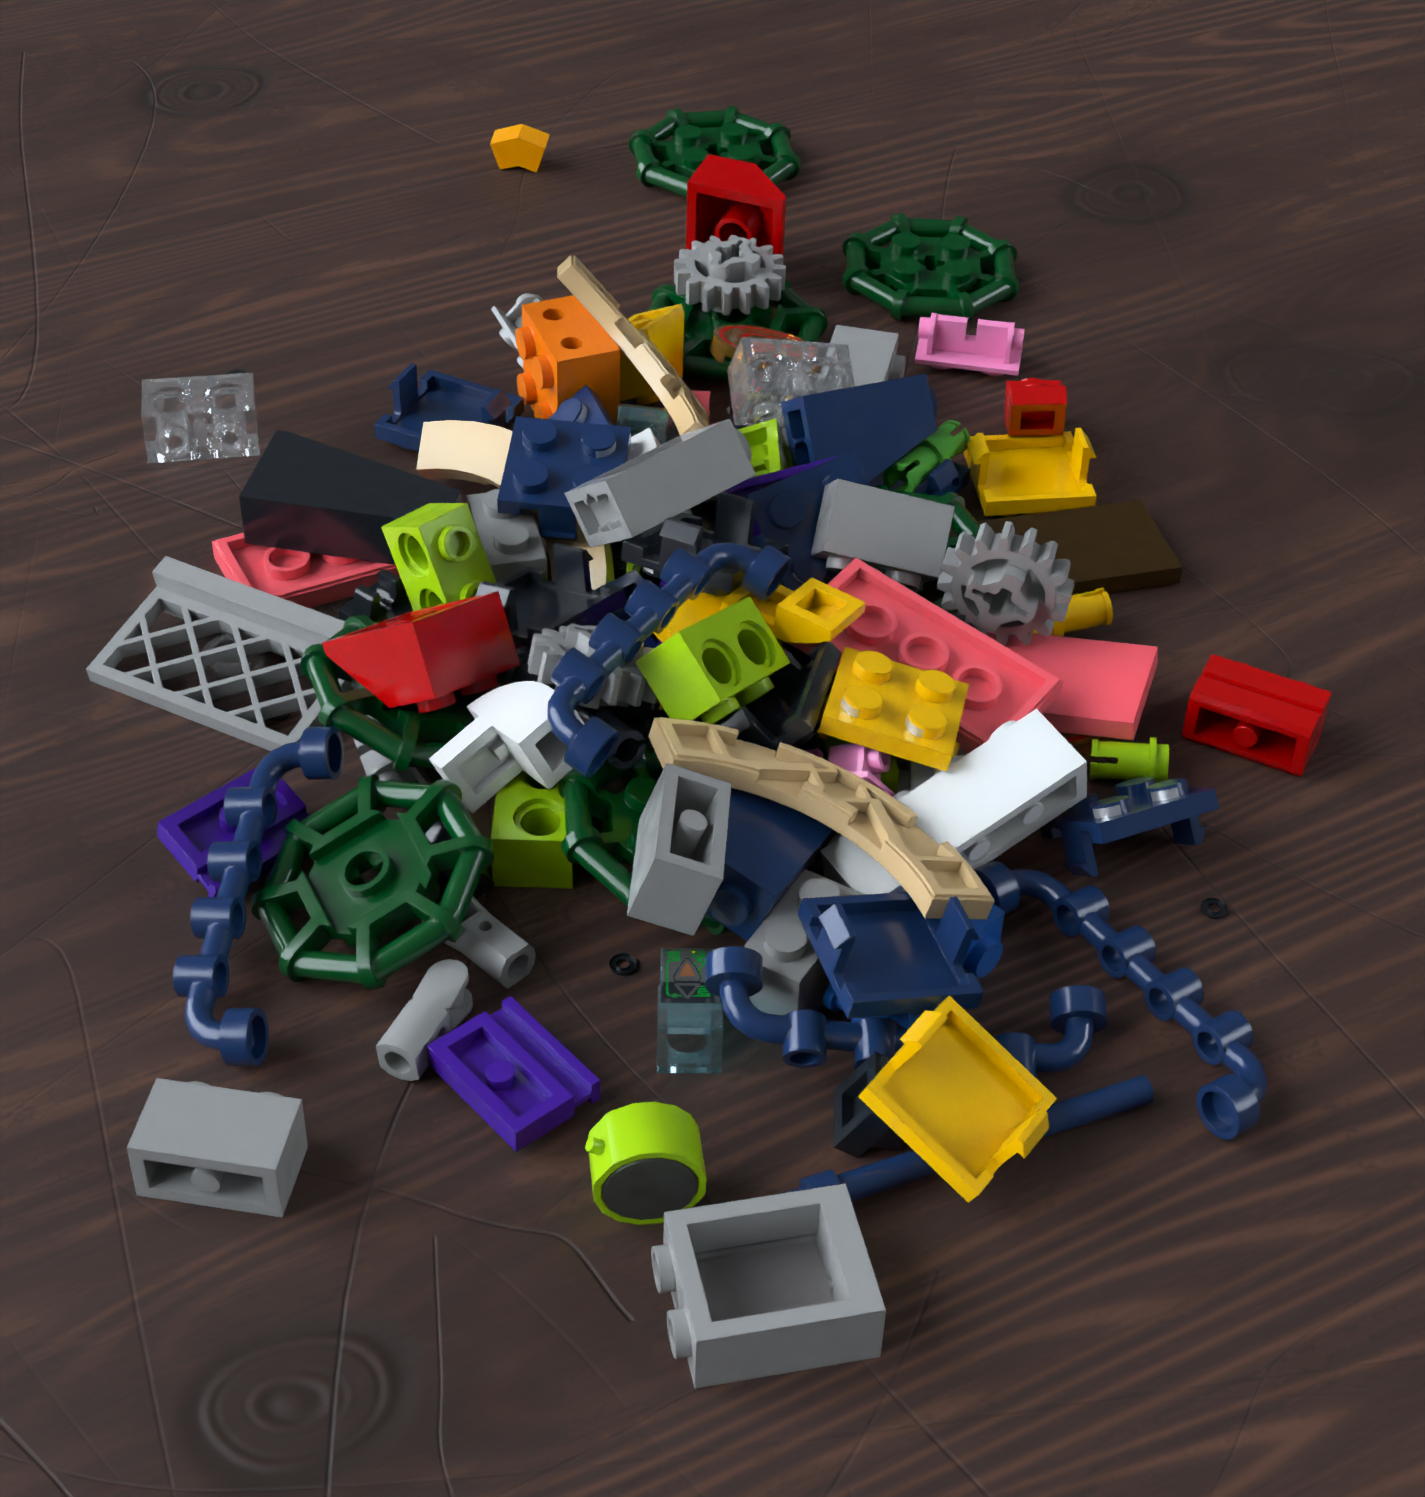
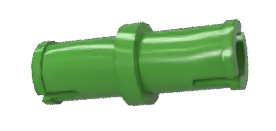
[883,420,970,492]

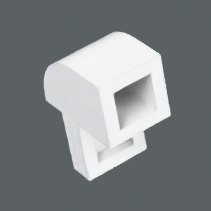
[429,681,584,813]

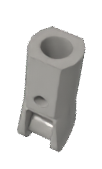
[422,896,536,989]
[376,959,473,1081]

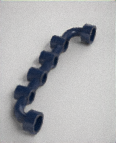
[547,542,792,778]
[173,726,344,1066]
[973,861,1268,1140]
[705,946,1108,1079]

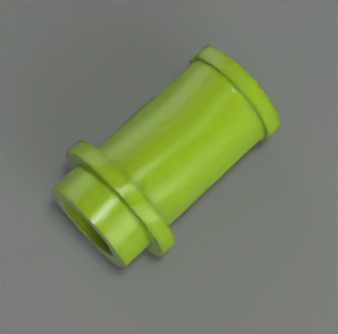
[1090,737,1169,782]

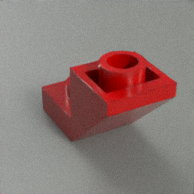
[1004,378,1067,436]

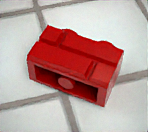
[1181,654,1332,777]

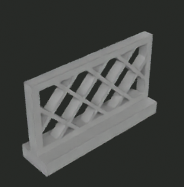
[86,556,353,751]

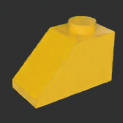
[618,303,685,405]

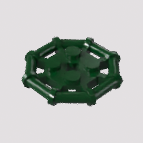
[628,106,801,198]
[842,213,1020,322]
[648,280,828,383]
[300,615,500,773]
[558,747,732,935]
[251,774,494,991]

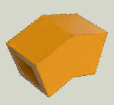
[490,124,550,173]

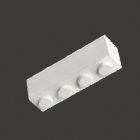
[820,709,1087,894]

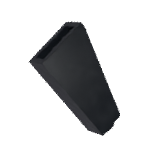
[239,430,462,565]

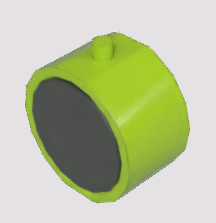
[585,1102,707,1225]

